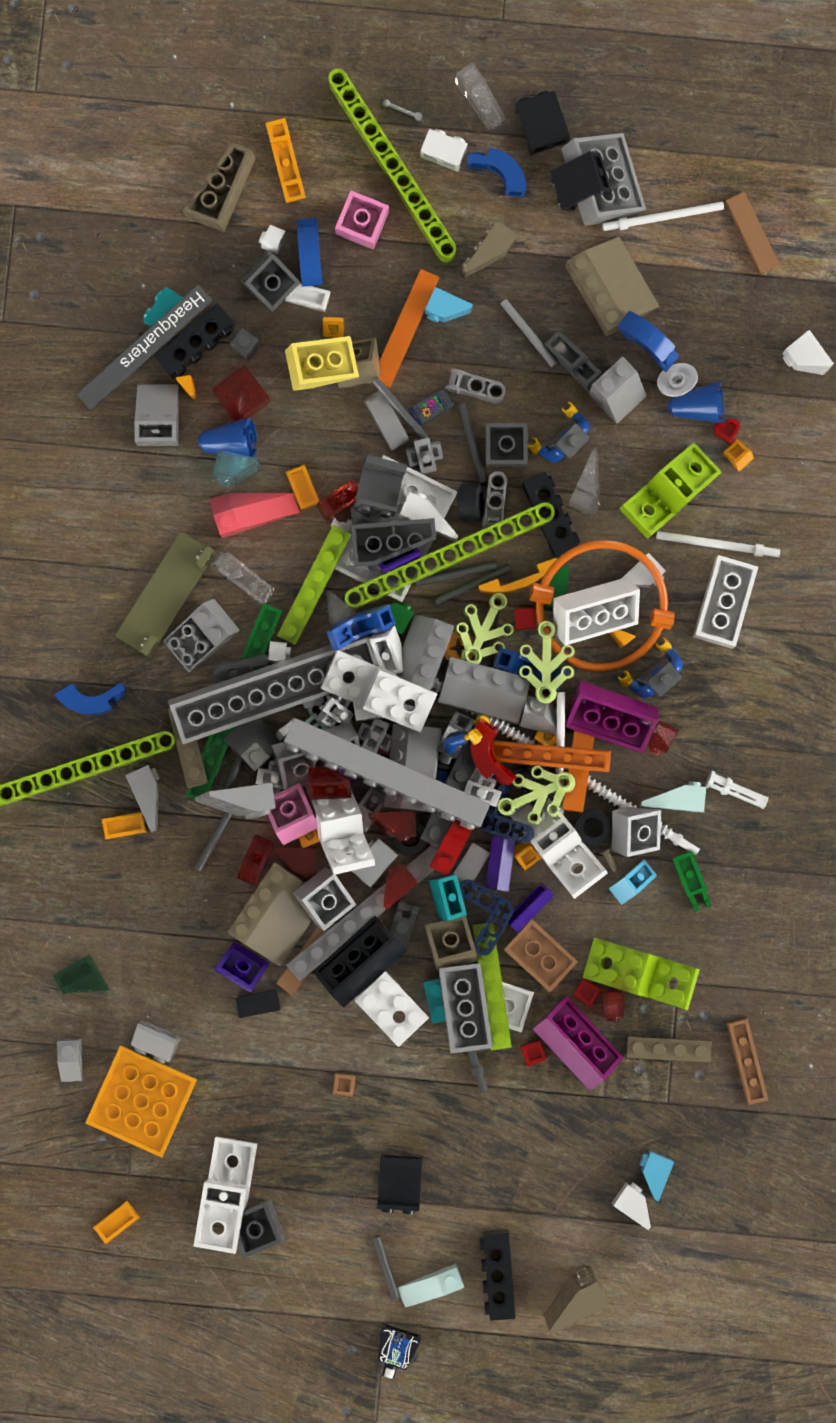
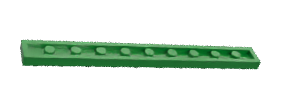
[185,603,283,800]

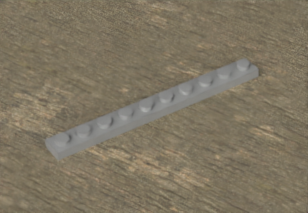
[286,833,447,981]

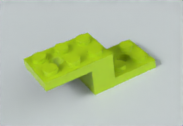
[619,442,722,539]
[582,937,700,1010]

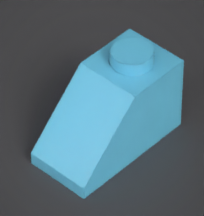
[425,287,473,323]
[609,859,657,905]
[639,1150,674,1202]

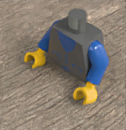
[528,402,590,463]
[618,637,683,699]
[437,711,490,764]

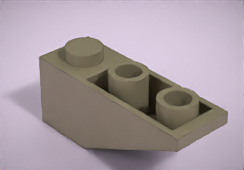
[462,221,518,278]

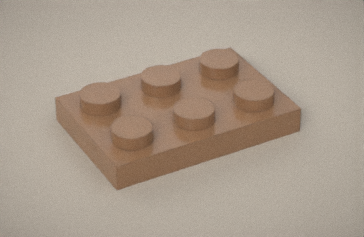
[503,919,578,992]

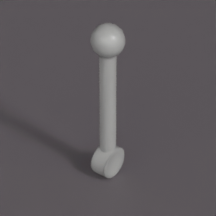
[382,99,422,121]

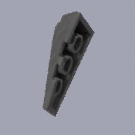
[351,518,436,567]

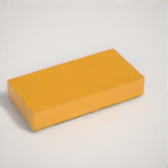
[285,464,320,511]
[102,812,147,839]
[93,1201,140,1244]

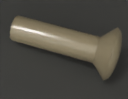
[600,847,618,872]

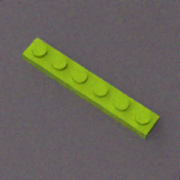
[277,525,352,645]
[472,922,512,1051]

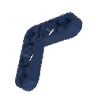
[479,775,534,843]
[459,879,514,956]

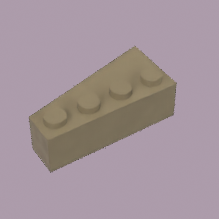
[182,143,256,232]

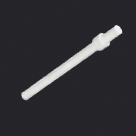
[602,202,724,231]
[656,531,780,557]
[553,692,565,815]

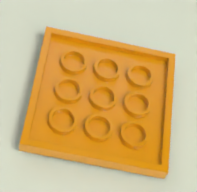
[85,1045,197,1158]

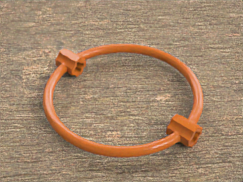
[529,540,675,671]

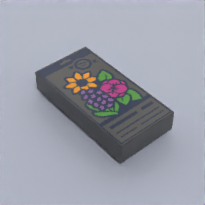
[409,389,455,427]

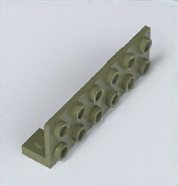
[115,532,216,658]

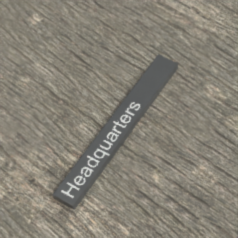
[77,284,213,410]

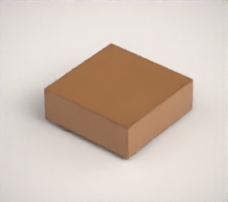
[332,1072,356,1097]

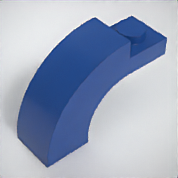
[467,148,526,198]
[297,218,323,287]
[617,310,679,372]
[326,605,396,651]
[493,647,566,691]
[54,683,128,715]

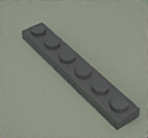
[419,729,476,847]

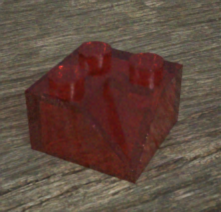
[211,365,271,422]

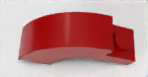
[471,719,517,786]
[429,819,473,876]

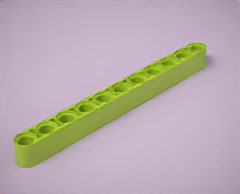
[329,69,456,263]
[345,503,555,609]
[0,731,176,807]

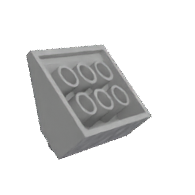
[561,133,646,226]
[195,783,276,820]

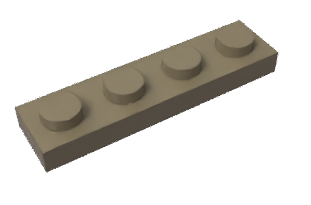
[168,709,208,789]
[626,1036,712,1062]

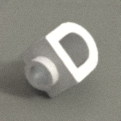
[259,225,285,254]
[268,641,291,664]

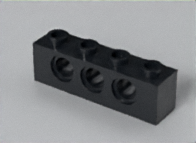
[155,303,235,379]
[522,472,580,559]
[479,1230,516,1321]

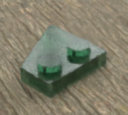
[53,954,110,994]

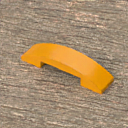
[266,118,306,204]
[478,558,557,594]

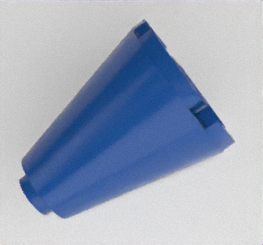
[668,381,724,423]
[198,418,257,460]

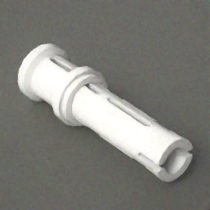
[705,770,768,809]

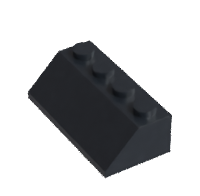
[312,916,407,1008]

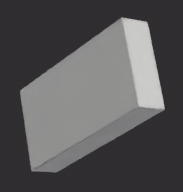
[454,842,490,889]

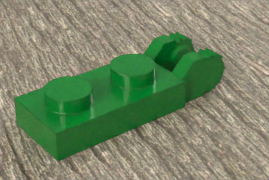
[672,851,711,912]

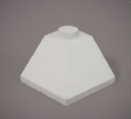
[782,330,834,375]

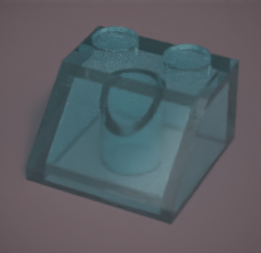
[213,450,262,487]

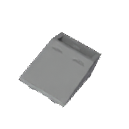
[135,384,179,446]
[163,599,240,673]

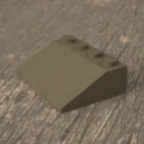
[566,236,660,337]
[227,862,312,967]
[544,1266,609,1335]

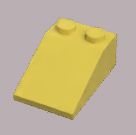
[285,336,359,391]

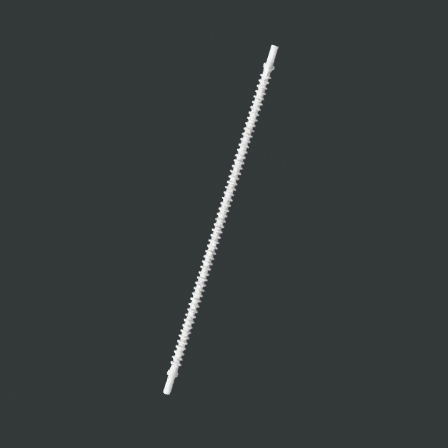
[370,637,700,856]

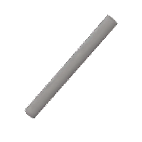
[500,299,558,368]

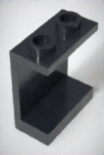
[515,91,570,155]
[550,151,612,211]
[377,1155,423,1214]

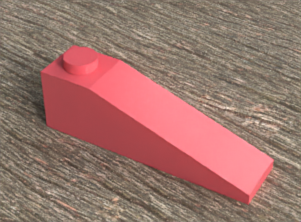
[209,493,300,538]

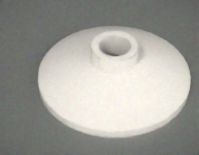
[657,363,698,397]

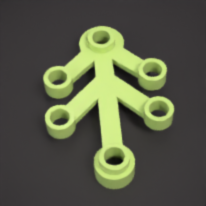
[455,593,514,664]
[519,621,575,703]
[498,766,575,825]

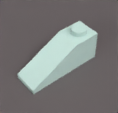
[639,782,706,813]
[397,1263,464,1308]

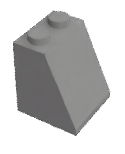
[589,356,647,425]

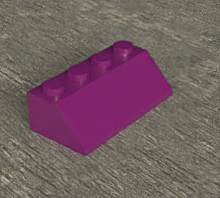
[565,681,658,753]
[533,996,624,1091]

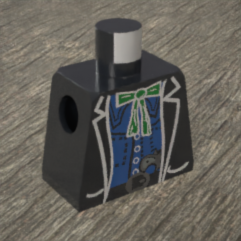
[378,1323,421,1379]

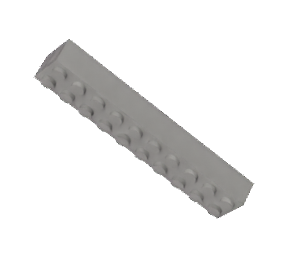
[167,635,378,744]
[283,718,490,830]

